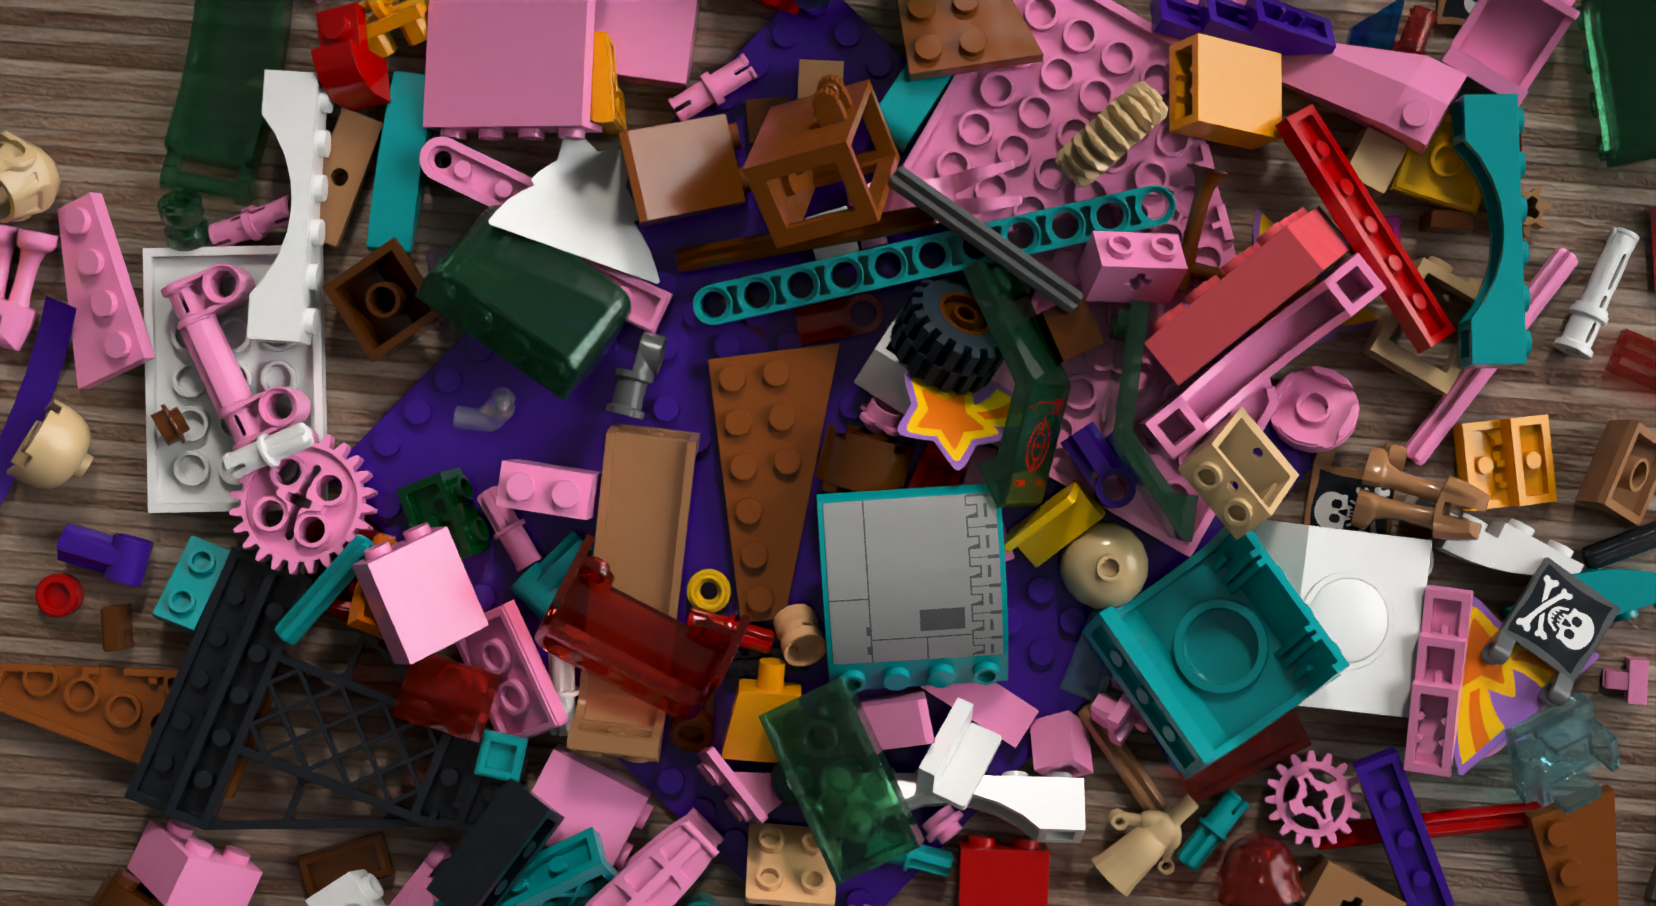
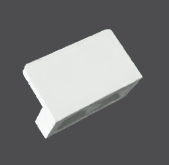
[916,697,1002,810]

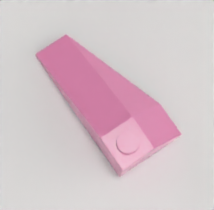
[1281,43,1467,155]

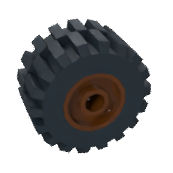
[891,275,1016,395]

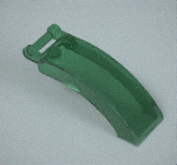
[159,0,294,207]

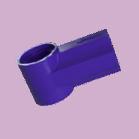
[1060,421,1136,508]
[56,523,154,586]

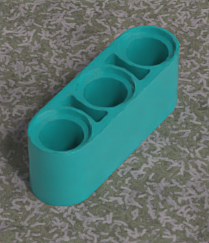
[865,63,954,153]

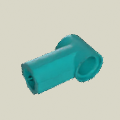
[510,530,594,620]

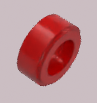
[35,573,84,618]

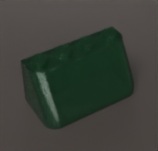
[1576,0,1656,168]
[416,205,631,401]

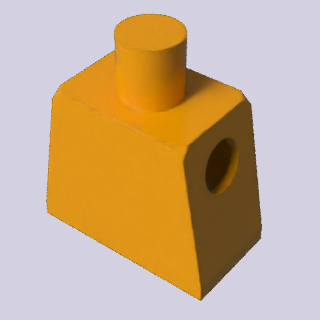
[722,658,807,763]

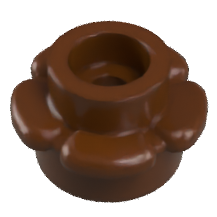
[150,404,190,447]

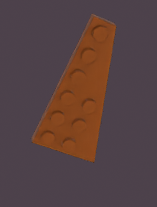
[896,0,1044,81]

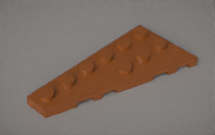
[708,343,840,623]
[0,663,282,799]

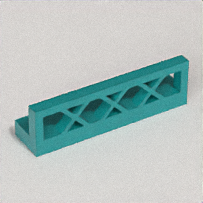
[434,827,619,906]

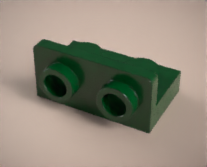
[396,467,491,560]

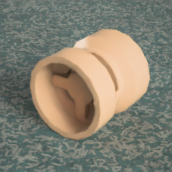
[773,604,827,666]

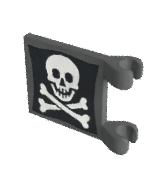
[1480,557,1620,706]

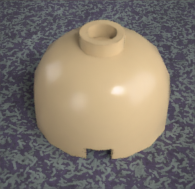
[6,399,94,489]
[1059,522,1148,609]

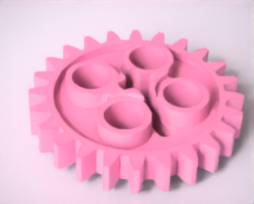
[229,430,378,576]

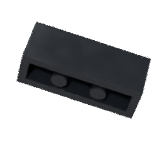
[426,778,565,906]

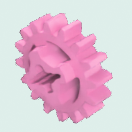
[1263,751,1363,848]

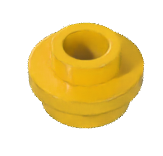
[687,569,731,613]

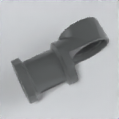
[605,331,667,420]

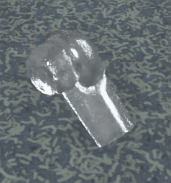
[453,388,516,432]

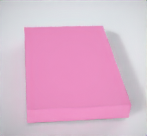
[455,600,570,739]

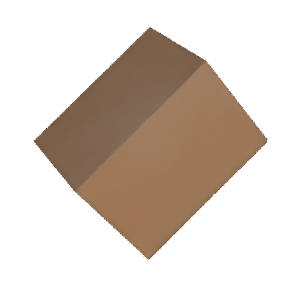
[1575,419,1656,527]

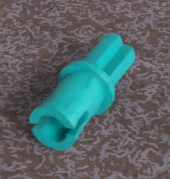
[1177,788,1250,871]
[864,830,954,877]

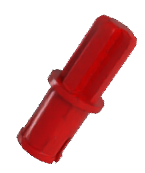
[685,607,775,653]

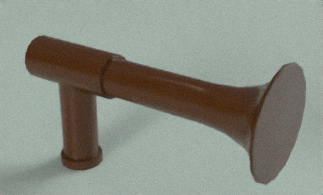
[1178,164,1232,292]

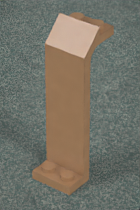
[566,422,700,763]

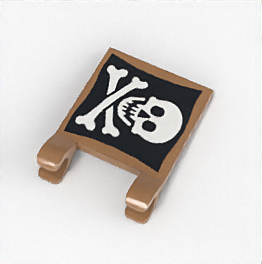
[1302,443,1407,535]

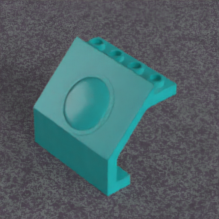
[1082,526,1350,780]

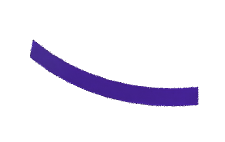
[0,296,77,506]

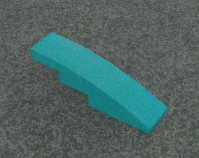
[366,70,434,256]

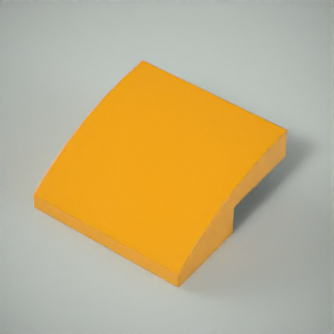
[1453,414,1557,511]

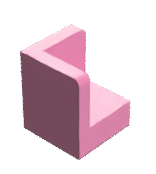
[1030,710,1094,778]

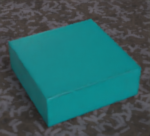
[474,729,529,782]

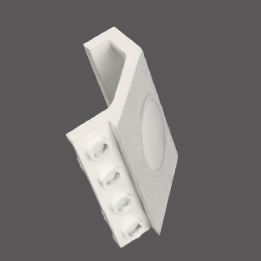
[1252,520,1434,718]

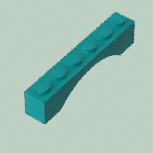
[1451,94,1532,369]

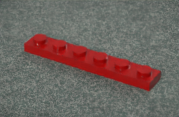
[1275,104,1456,354]

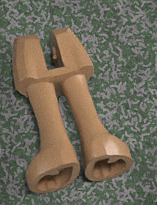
[1351,446,1490,541]

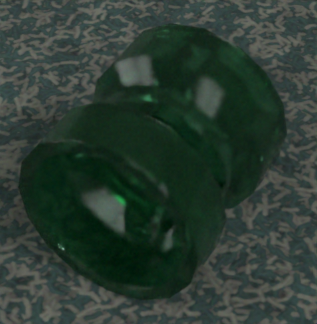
[157,189,210,251]

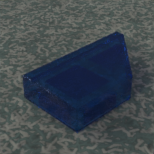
[1346,0,1405,51]

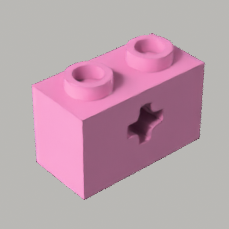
[1076,231,1188,303]

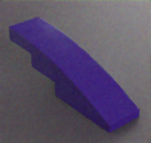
[1150,0,1336,55]

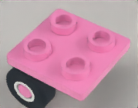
[696,746,826,824]

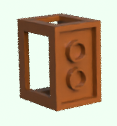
[742,74,900,248]

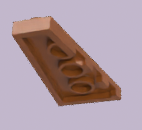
[1524,784,1619,906]

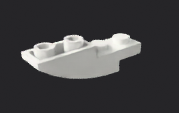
[1404,495,1584,575]

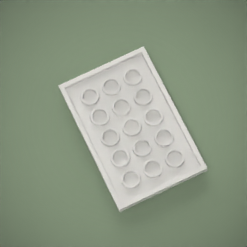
[142,245,328,513]

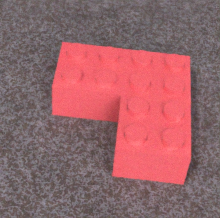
[1144,206,1352,386]

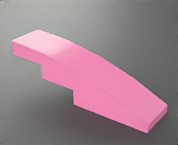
[1404,585,1474,778]

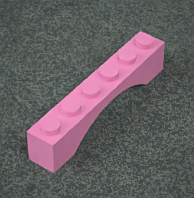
[1137,253,1387,460]

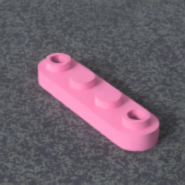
[419,137,534,210]

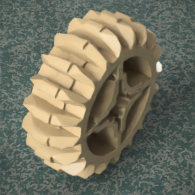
[1055,81,1169,188]

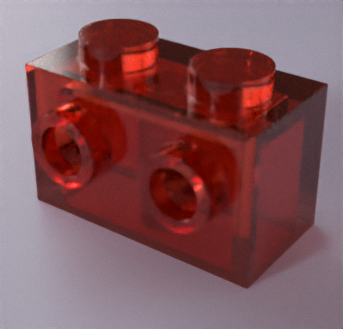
[392,654,501,743]

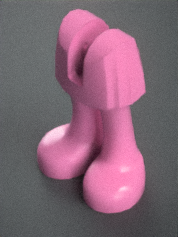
[0,224,58,351]

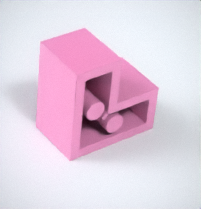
[127,819,263,906]

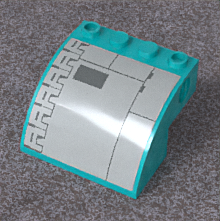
[817,483,1008,693]

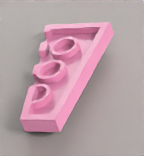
[57,192,156,389]

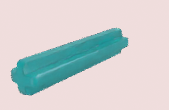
[275,534,374,645]

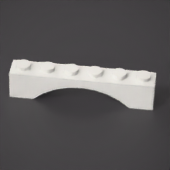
[246,69,334,345]
[815,766,1085,843]

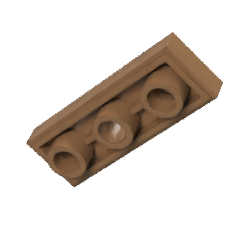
[320,107,383,248]

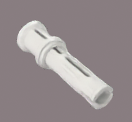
[1553,227,1640,360]

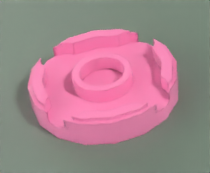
[1270,366,1360,453]

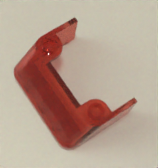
[534,534,752,720]

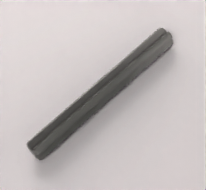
[888,166,1083,313]

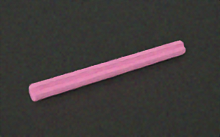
[1404,247,1578,466]

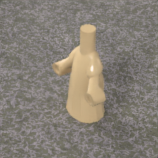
[1092,794,1199,897]

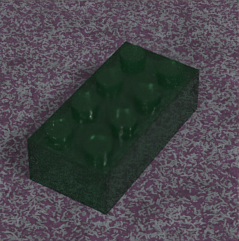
[758,675,924,886]

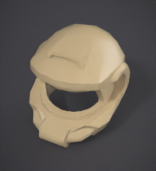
[0,130,61,223]

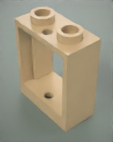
[1360,256,1482,395]
[1178,406,1299,540]

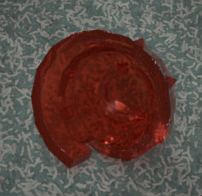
[1216,830,1308,906]

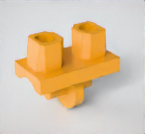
[357,0,429,58]

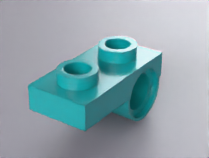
[152,535,231,634]

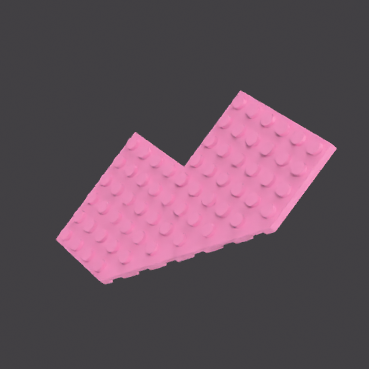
[902,0,1279,557]

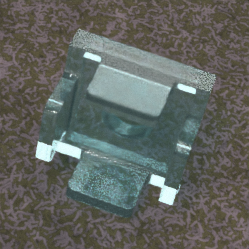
[1505,692,1621,814]

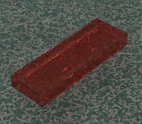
[1177,708,1312,804]

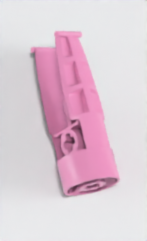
[585,807,724,906]

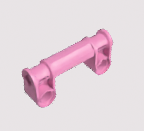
[161,263,311,451]

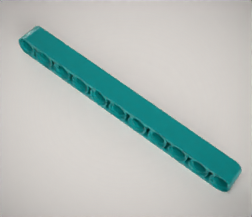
[693,185,1176,325]

